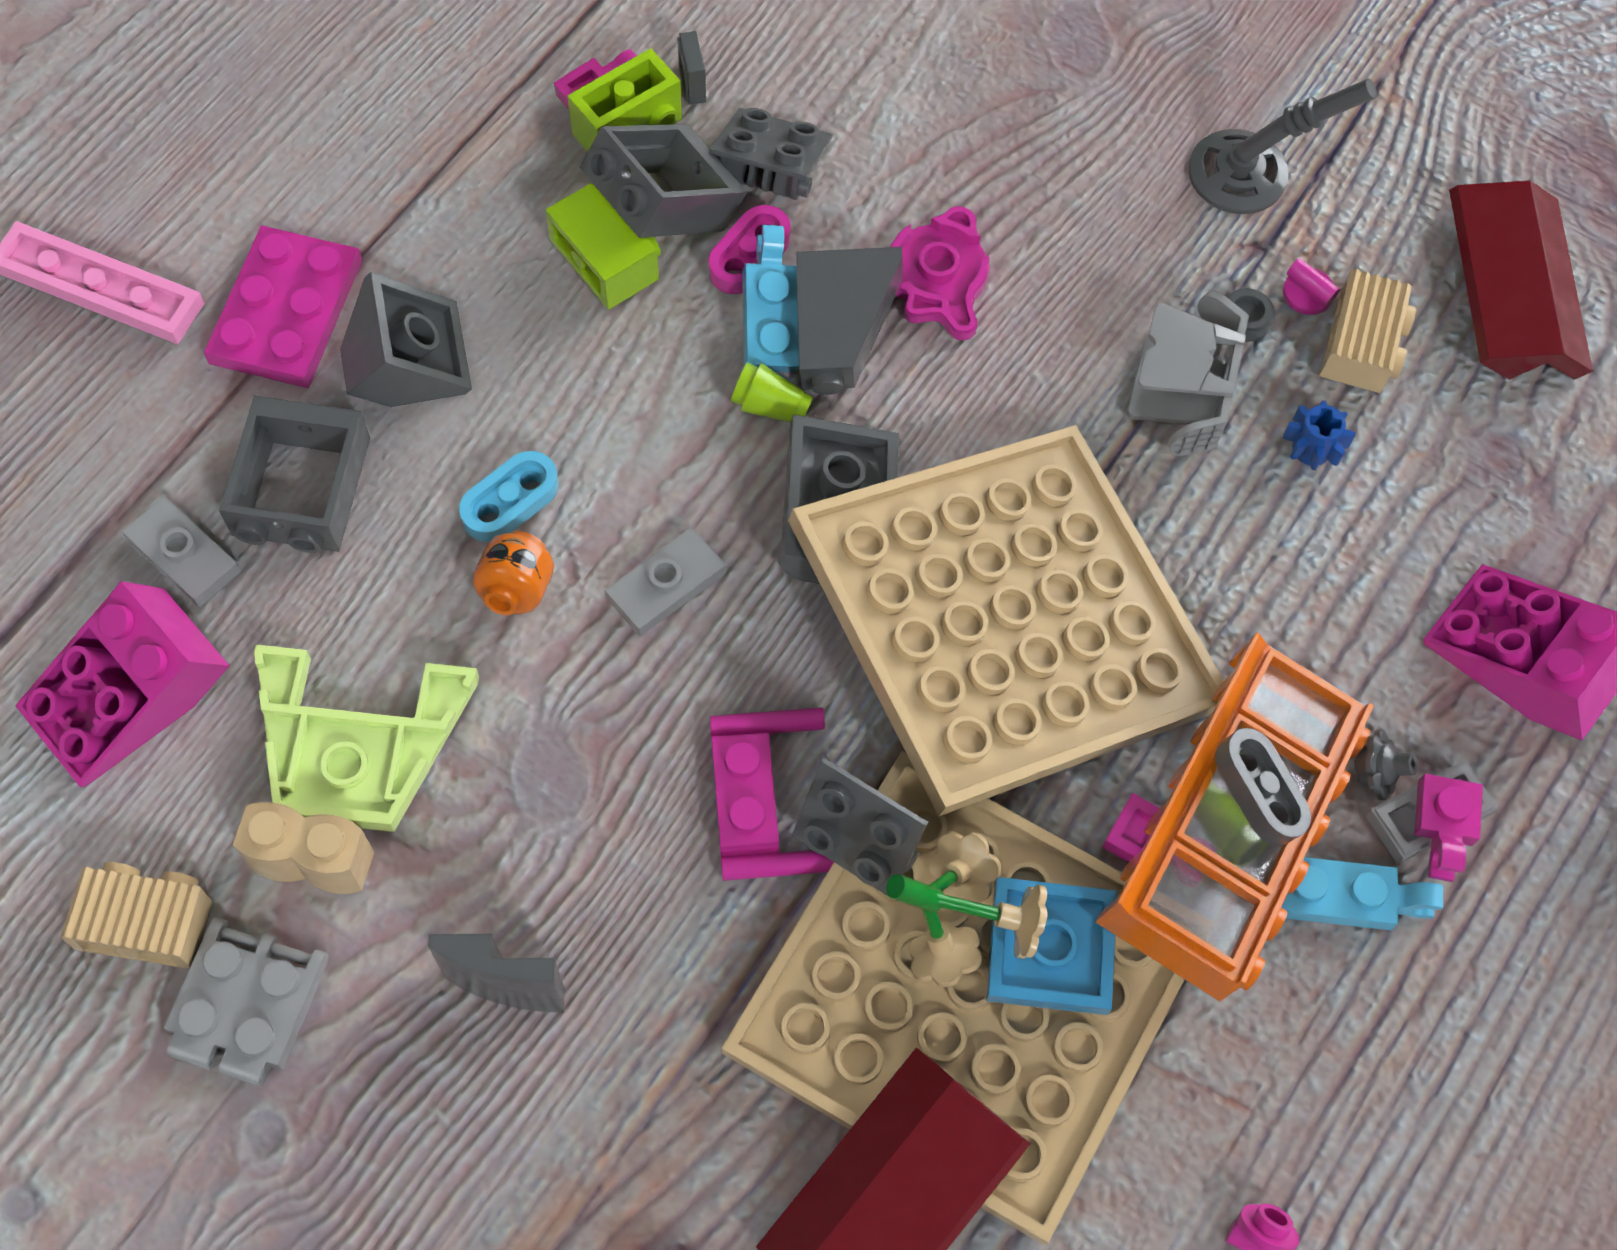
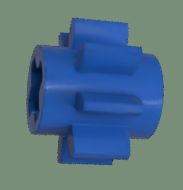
[1283,401,1355,471]

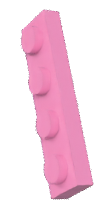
[0,221,205,344]

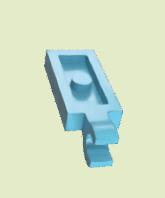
[742,225,799,373]
[1282,857,1443,931]

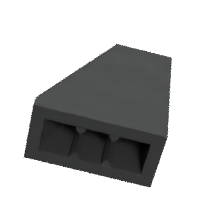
[796,247,903,395]

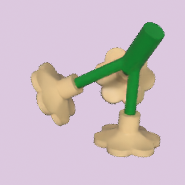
[886,831,1048,987]

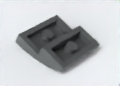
[428,934,565,1013]

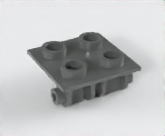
[709,107,833,200]
[792,758,928,896]

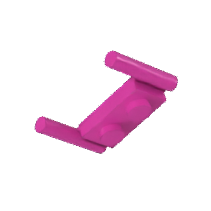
[710,707,834,881]

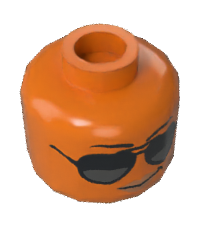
[472,531,554,615]

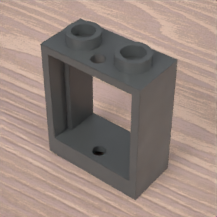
[579,124,747,238]
[219,395,370,553]

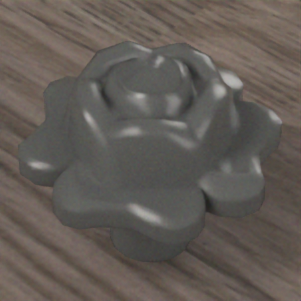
[1354,729,1418,800]

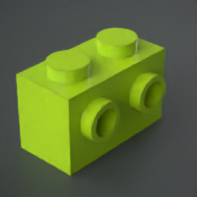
[567,48,682,152]
[545,182,661,310]

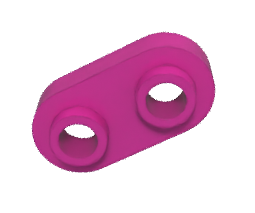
[709,205,791,294]

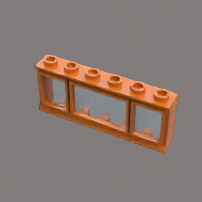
[1095,632,1374,1002]

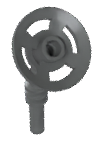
[1188,79,1377,214]

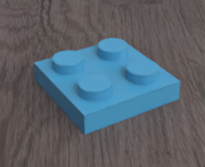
[986,877,1117,1015]

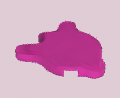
[890,206,990,340]

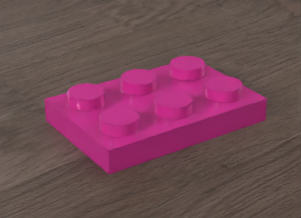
[204,225,363,389]

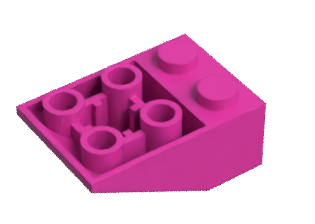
[1423,564,1617,741]
[15,581,230,787]

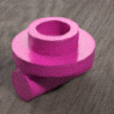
[1283,258,1340,315]
[1225,1203,1300,1250]

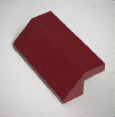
[1449,180,1593,380]
[756,1047,1031,1250]

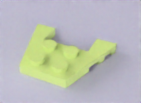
[254,645,479,832]

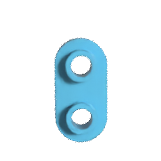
[459,451,559,542]

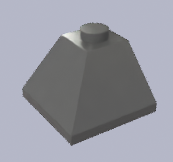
[340,272,472,407]

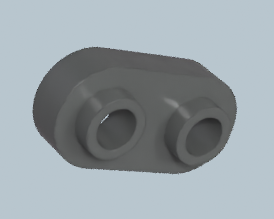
[1215,728,1311,846]

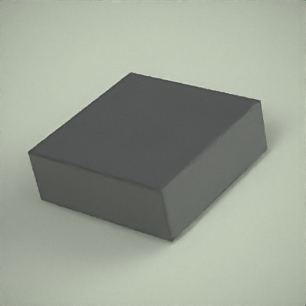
[677,31,706,105]

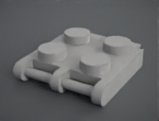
[163,917,329,1087]

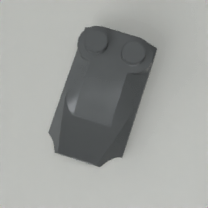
[777,415,899,584]

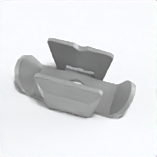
[1127,292,1249,456]

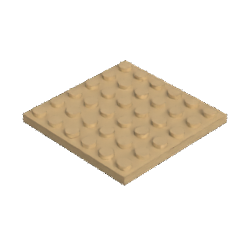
[788,425,1224,816]
[721,751,1213,1246]

